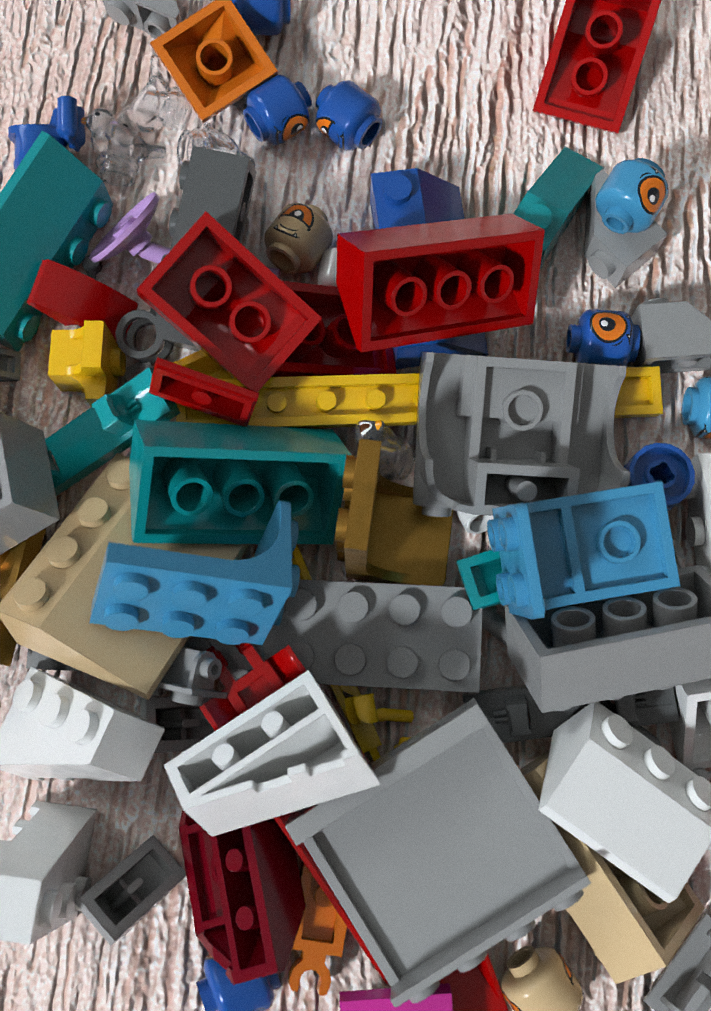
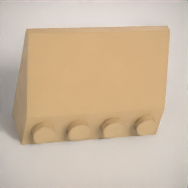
[0,453,249,700]

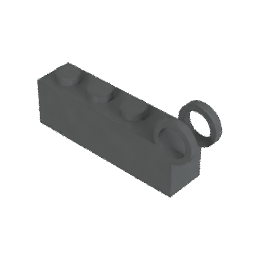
[116,146,257,365]

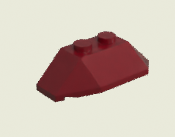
[178,810,306,985]

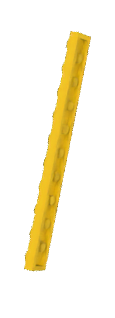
[176,366,663,429]

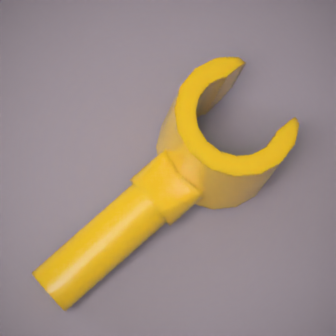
[344,693,414,725]

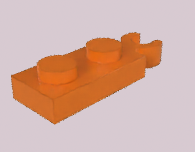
[288,861,347,996]

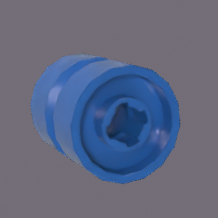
[624,443,695,511]

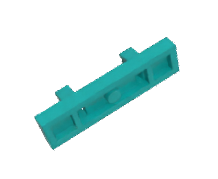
[45,367,180,496]

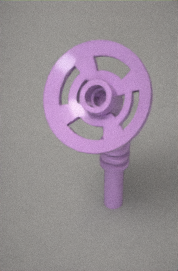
[89,192,280,279]

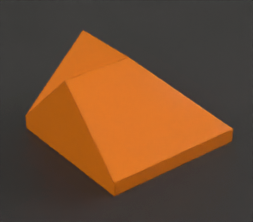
[150,0,278,123]

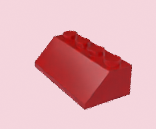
[336,213,545,353]

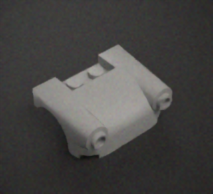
[412,352,630,517]

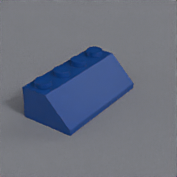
[370,168,488,369]

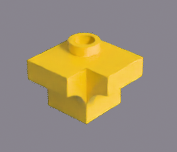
[48,320,126,407]

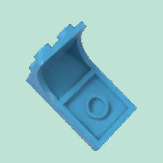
[487,481,680,619]
[89,501,300,645]

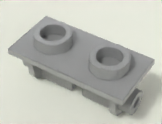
[152,647,227,706]
[643,913,711,1011]

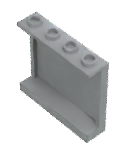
[285,698,592,1008]

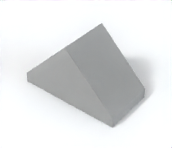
[140,697,215,753]
[75,835,186,946]

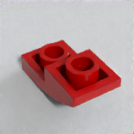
[27,259,139,342]

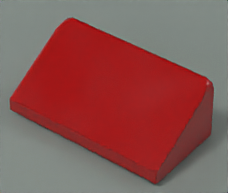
[149,357,259,427]

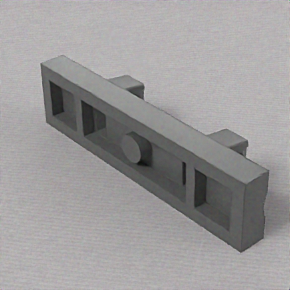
[462,685,679,743]

